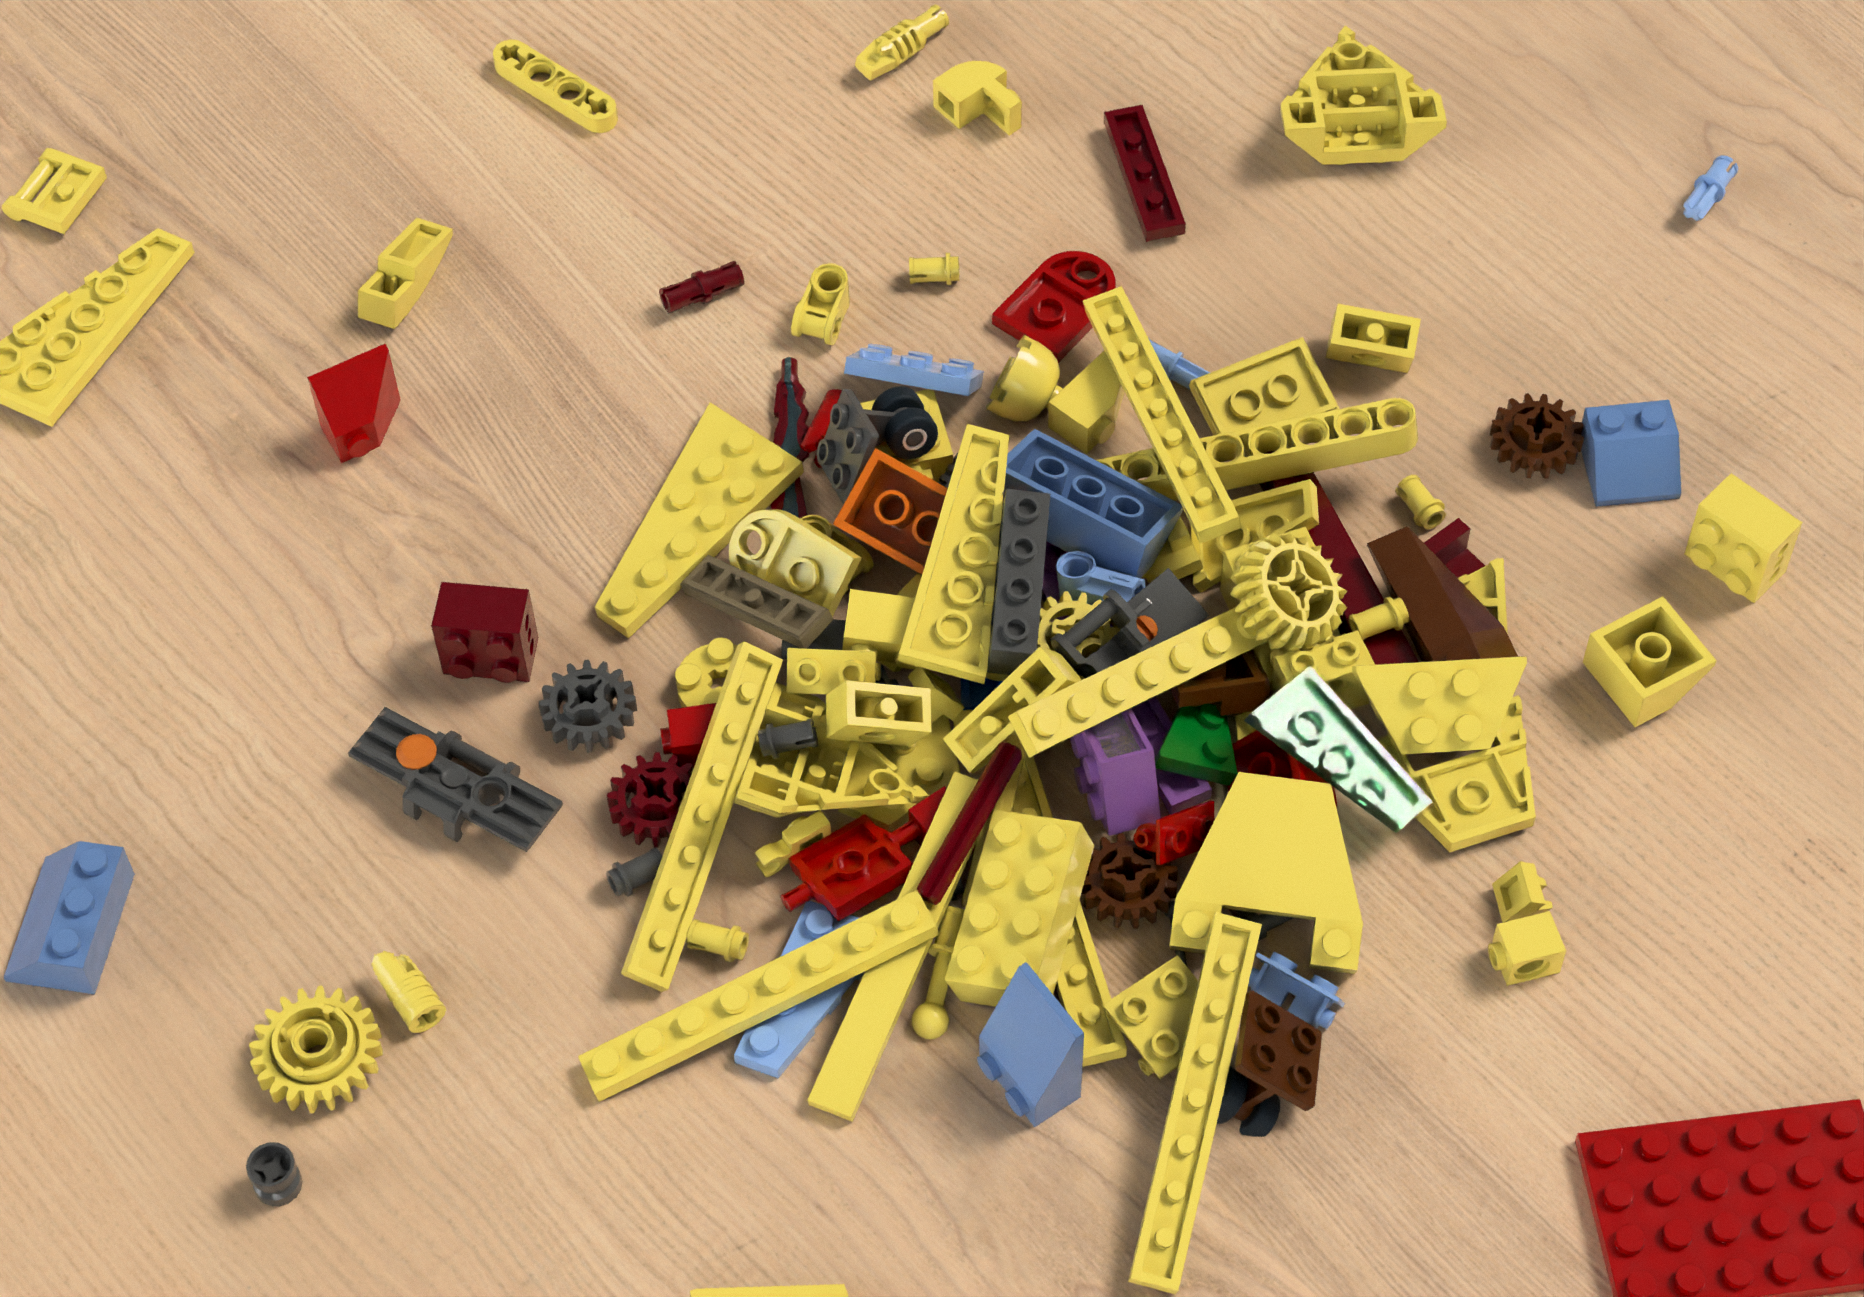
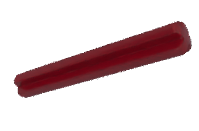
[917,741,1022,905]

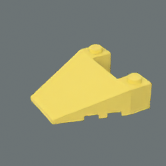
[1169,772,1363,974]

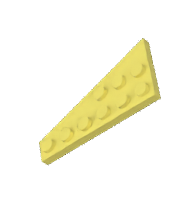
[0,228,195,427]
[595,402,804,638]

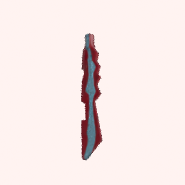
[771,357,810,519]

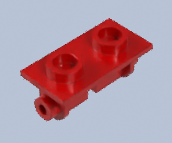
[1134,801,1215,865]

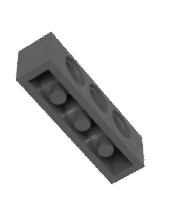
[987,488,1051,675]

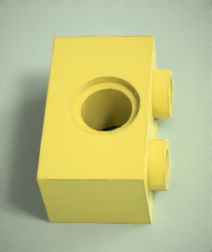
[1325,304,1421,373]
[826,680,932,746]

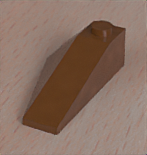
[1367,526,1518,662]

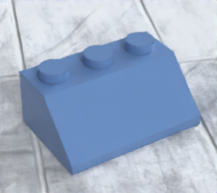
[4,841,135,994]

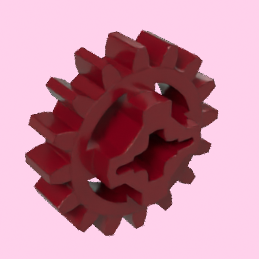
[607,752,693,848]

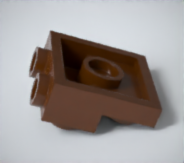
[1170,649,1270,716]

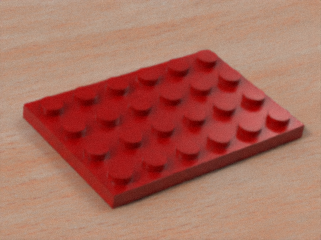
[1575,1099,1864,1297]

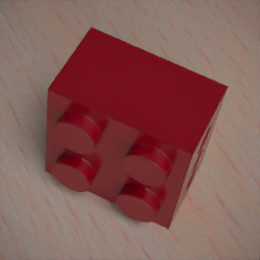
[431,582,539,683]

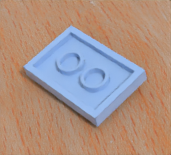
[844,344,984,396]

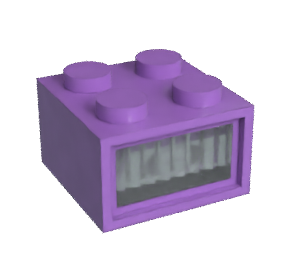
[1070,709,1161,836]

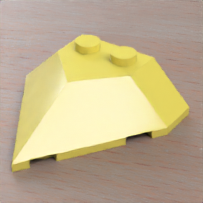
[1280,25,1447,165]
[734,682,930,818]

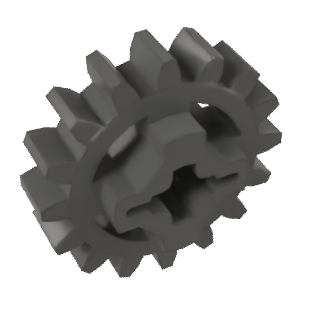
[539,660,637,753]

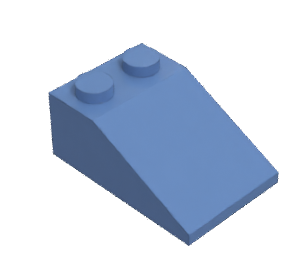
[977,962,1084,1127]

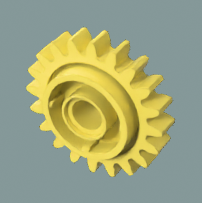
[249,986,383,1113]

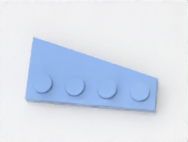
[734,901,864,1079]

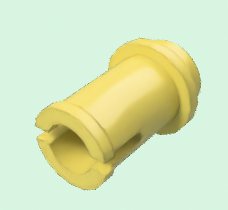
[909,253,960,285]
[1395,475,1446,529]
[1349,596,1409,640]
[686,919,749,962]

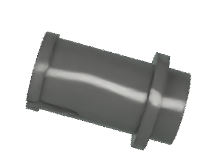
[758,718,818,759]
[606,847,662,896]

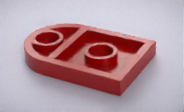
[992,251,1116,363]

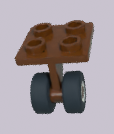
[1217,990,1322,1137]

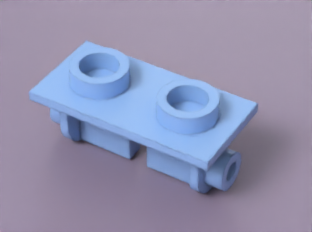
[1248,952,1345,1030]

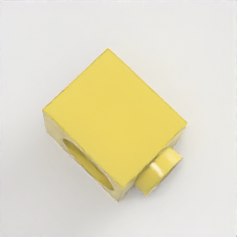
[1488,911,1566,986]

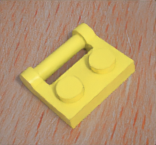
[1,148,107,234]

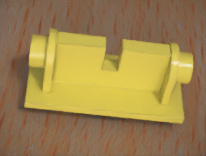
[786,648,881,695]

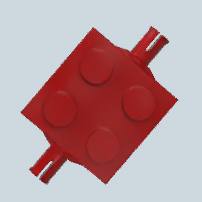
[780,814,922,921]

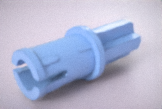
[1683,155,1738,221]
[1148,338,1210,389]

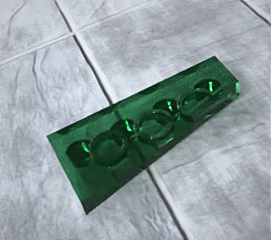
[1244,666,1433,833]

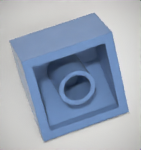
[1581,400,1681,507]

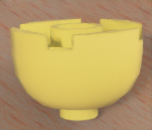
[985,335,1063,421]

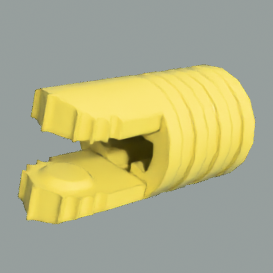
[371,951,446,1033]

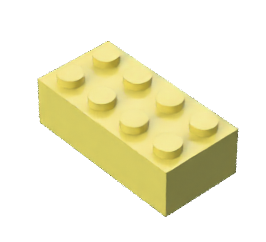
[945,810,1094,1007]

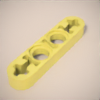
[493,39,618,133]

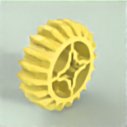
[1230,532,1347,652]

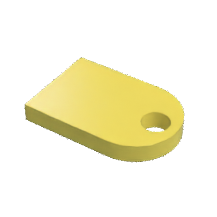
[729,509,861,617]

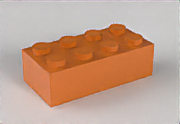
[833,448,948,574]

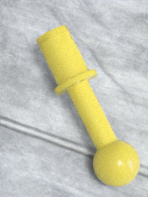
[912,906,965,1039]

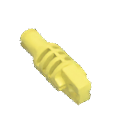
[855,4,949,80]

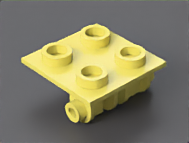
[1102,955,1198,1079]

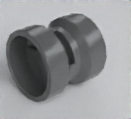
[246,1142,303,1206]

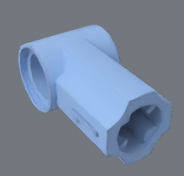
[1056,551,1146,605]

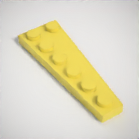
[898,424,1009,684]

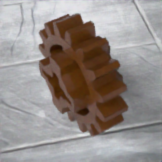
[1490,393,1584,479]
[1081,832,1178,929]

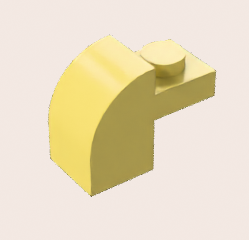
[933,61,1022,136]

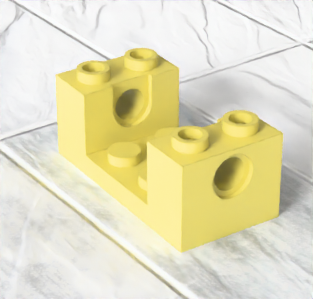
[1220,526,1375,722]

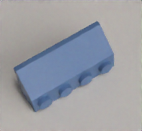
[1003,429,1183,578]

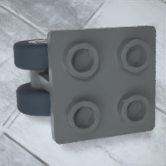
[817,386,938,505]

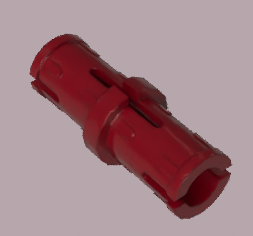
[659,261,744,313]

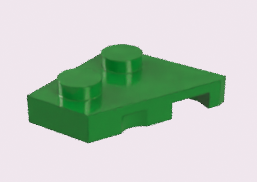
[1155,703,1238,786]

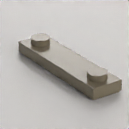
[680,555,834,648]

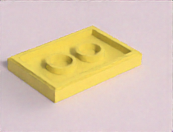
[1189,337,1340,435]

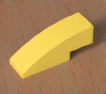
[358,218,453,329]

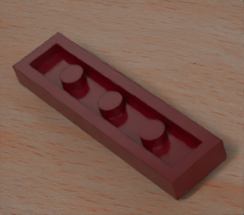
[1104,104,1186,242]

